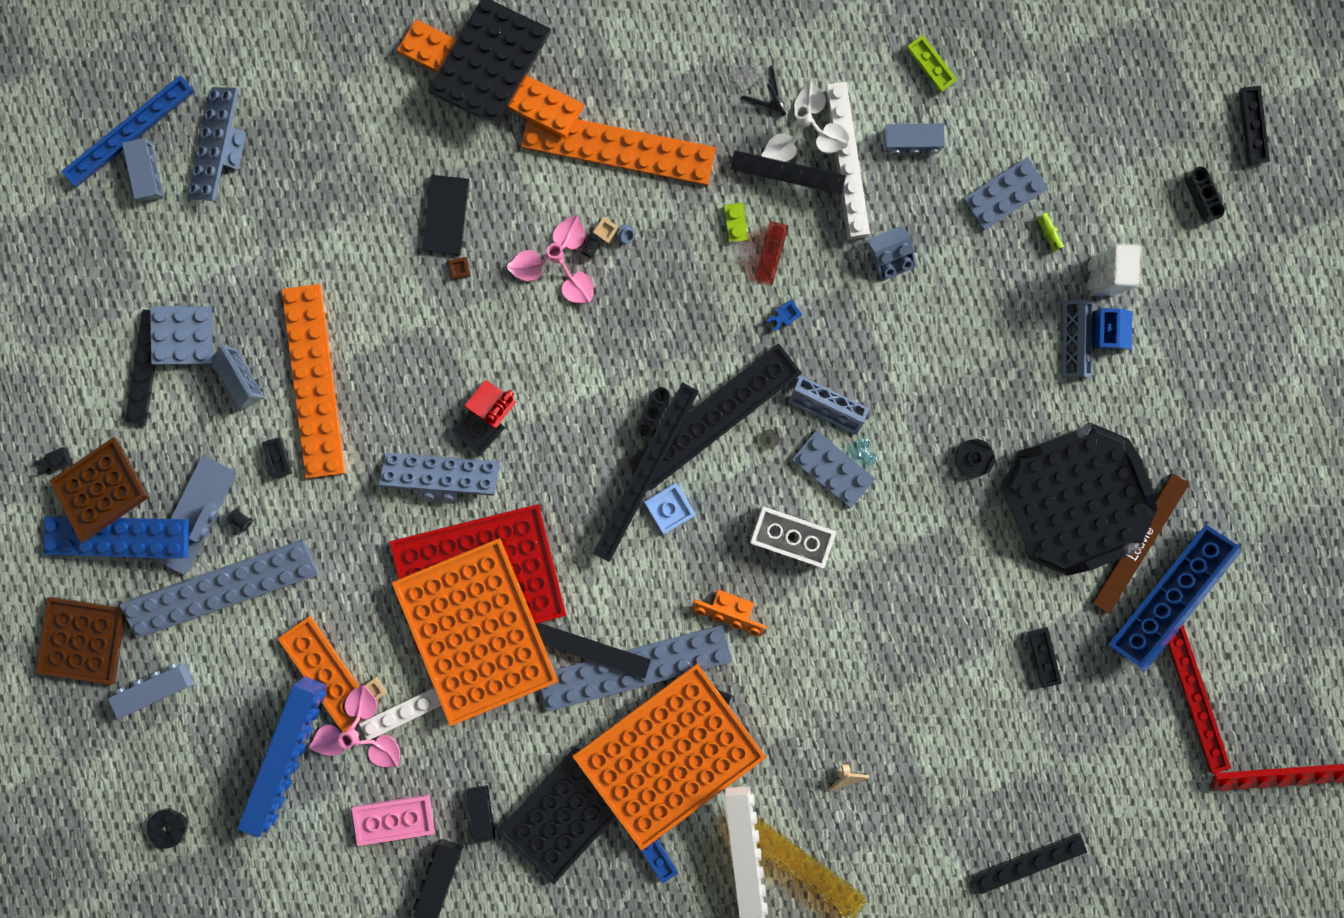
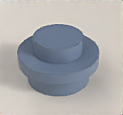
[616,224,635,244]

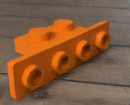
[690,589,767,636]

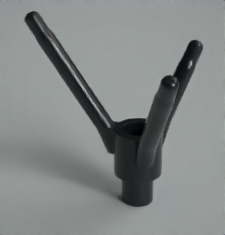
[742,65,788,116]

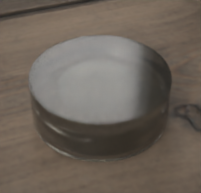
[760,429,779,448]

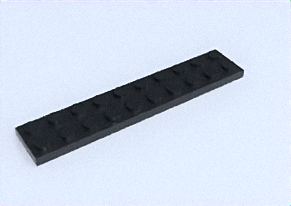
[627,343,802,490]

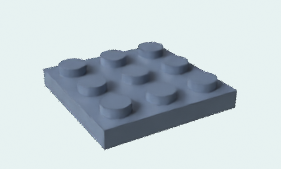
[150,306,213,365]

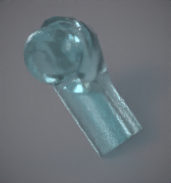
[857,438,878,465]

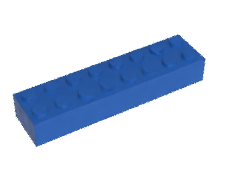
[1109,524,1241,673]
[237,676,327,838]

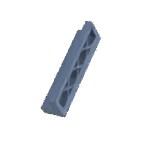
[1062,299,1094,378]
[788,375,869,435]

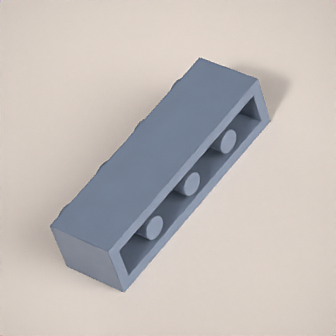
[108,663,194,719]

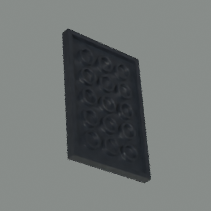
[428,0,551,127]
[497,746,616,884]

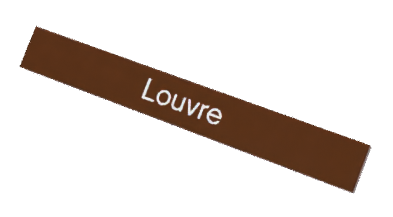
[1091,473,1190,614]

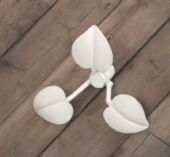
[762,81,850,162]

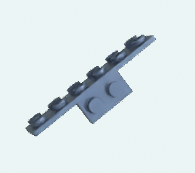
[188,87,246,202]
[379,453,500,503]
[152,456,237,575]

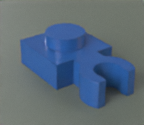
[766,299,802,332]

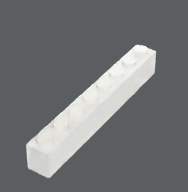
[825,82,870,241]
[725,786,768,918]

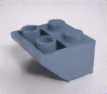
[866,225,916,282]

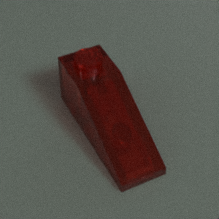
[754,221,789,285]

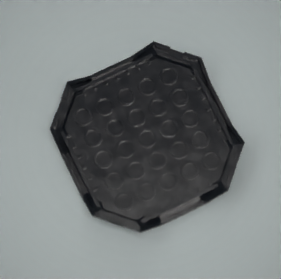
[1000,422,1157,576]

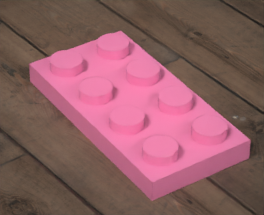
[352,794,435,846]

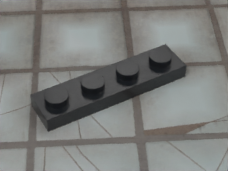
[1239,86,1270,165]

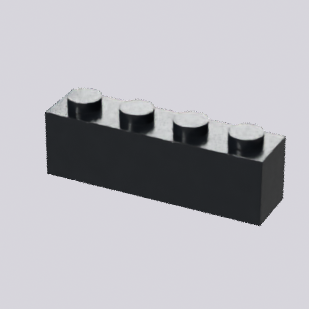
[412,839,464,918]

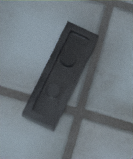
[1027,627,1062,688]

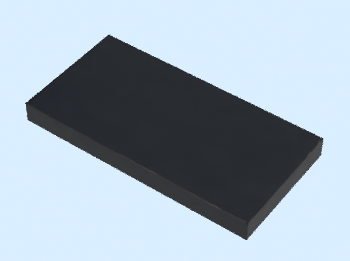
[422,174,470,255]

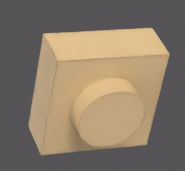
[593,217,619,244]
[364,677,388,700]

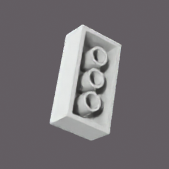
[1087,244,1141,296]
[749,506,836,568]

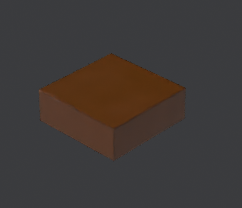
[448,257,471,280]

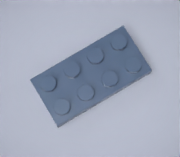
[963,157,1049,231]
[792,430,875,508]

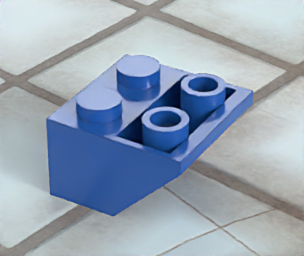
[1093,308,1133,350]

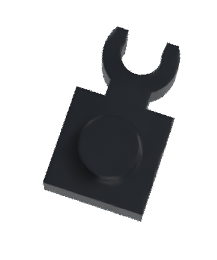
[34,447,73,475]

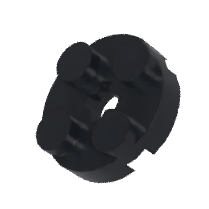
[955,439,995,477]
[147,808,188,848]

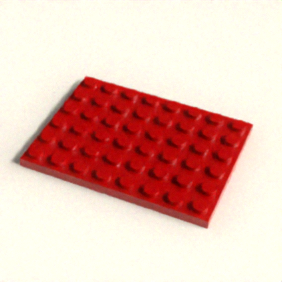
[389,504,567,653]

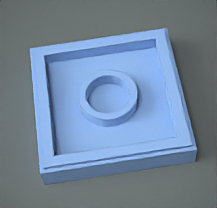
[644,483,696,535]

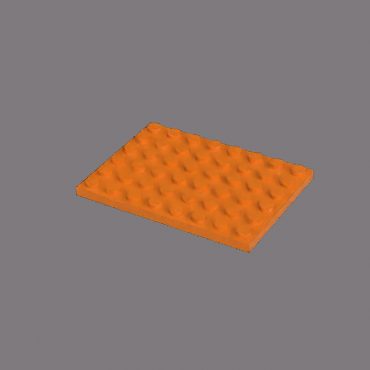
[392,538,558,726]
[572,663,766,851]

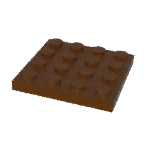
[49,437,149,542]
[36,597,125,685]

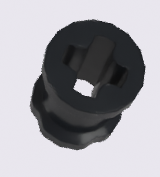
[579,234,602,259]
[227,508,253,533]

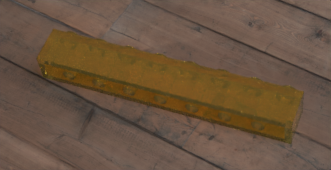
[754,816,868,918]

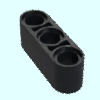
[1185,166,1225,222]
[636,387,670,440]
[467,785,495,844]

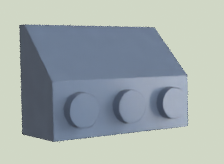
[210,345,265,409]

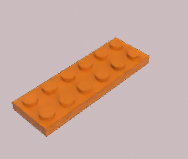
[277,616,363,733]

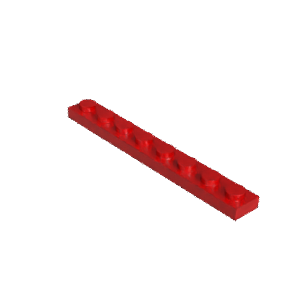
[1167,624,1231,774]
[1211,764,1344,791]

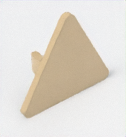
[828,764,869,791]

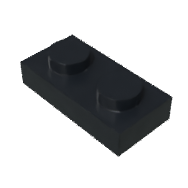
[262,437,293,479]

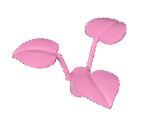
[507,215,594,303]
[309,685,400,767]

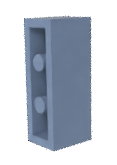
[883,123,945,155]
[122,138,164,203]

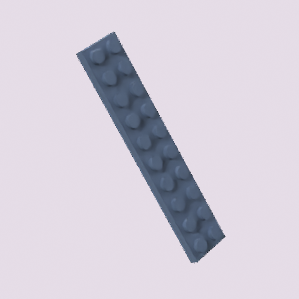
[120,539,319,638]
[541,624,732,712]

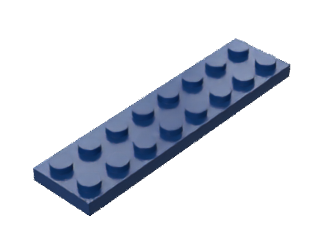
[43,516,189,558]

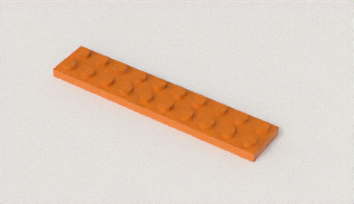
[397,19,584,139]
[522,119,716,186]
[282,284,345,478]

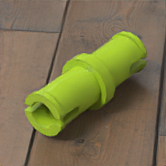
[1036,213,1065,252]

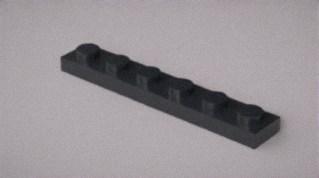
[730,150,847,195]
[125,309,156,425]
[972,833,1087,895]

